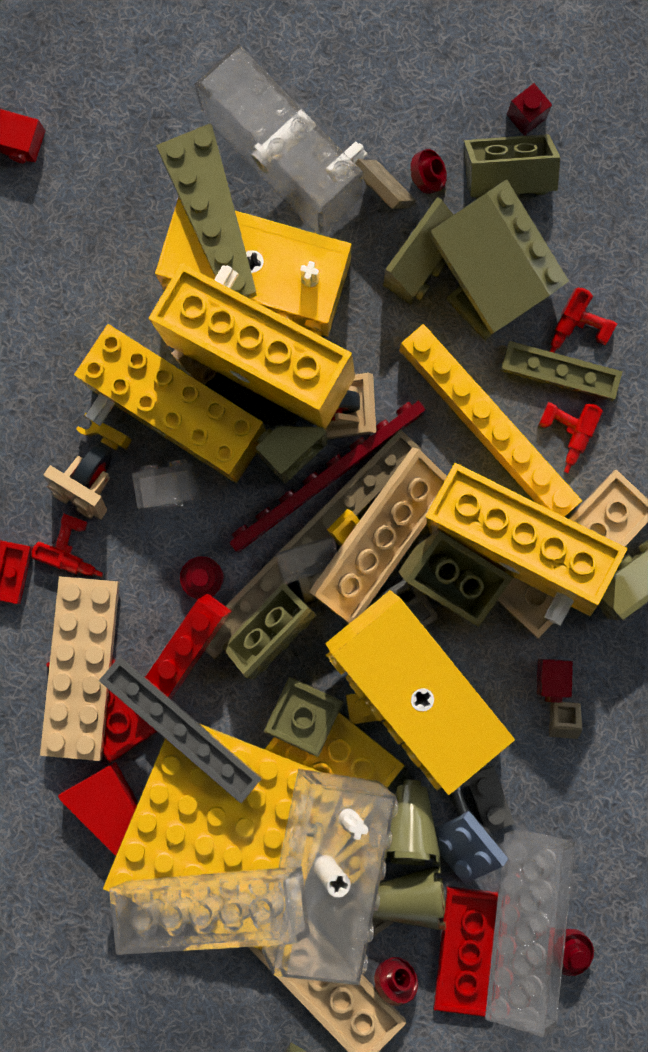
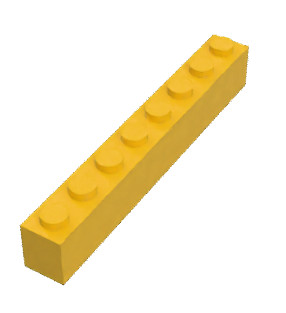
[399,324,582,517]

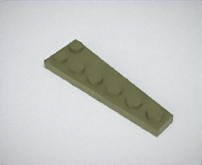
[156,123,257,299]

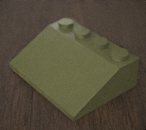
[428,179,569,334]

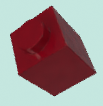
[506,83,552,136]
[537,659,573,703]

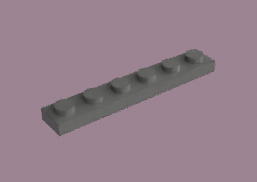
[99,656,262,803]

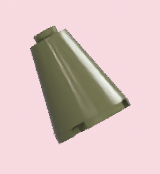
[379,780,440,866]
[363,866,446,930]

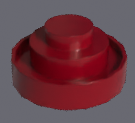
[411,149,447,194]
[180,556,224,599]
[549,929,594,976]
[374,957,418,1006]

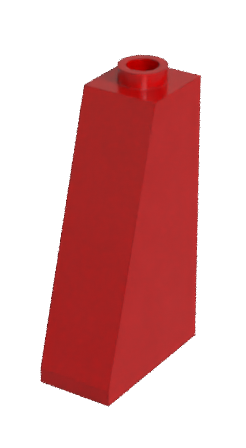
[57,761,138,856]

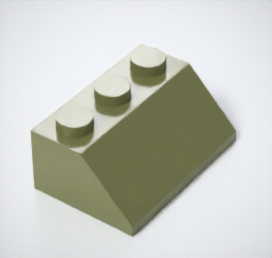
[464,134,560,198]
[383,197,454,305]
[255,426,327,484]
[399,529,513,627]
[598,540,648,620]
[222,583,317,680]

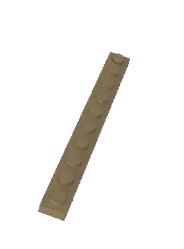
[205,430,422,659]

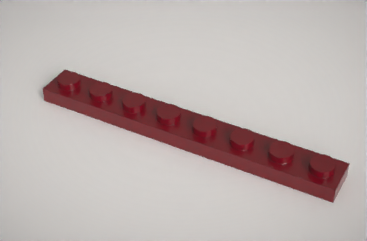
[229,400,426,553]

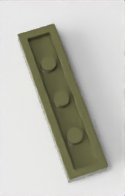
[500,341,623,401]

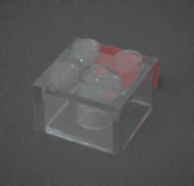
[132,459,204,514]

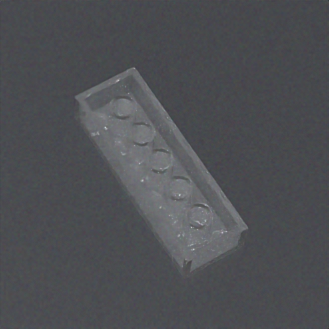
[485,829,575,1038]
[109,866,310,955]

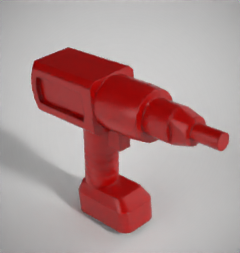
[549,288,617,353]
[538,402,603,474]
[32,513,103,577]

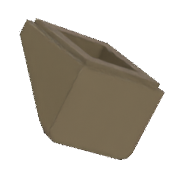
[549,702,582,739]

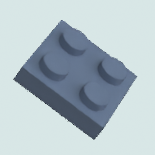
[435,811,508,884]

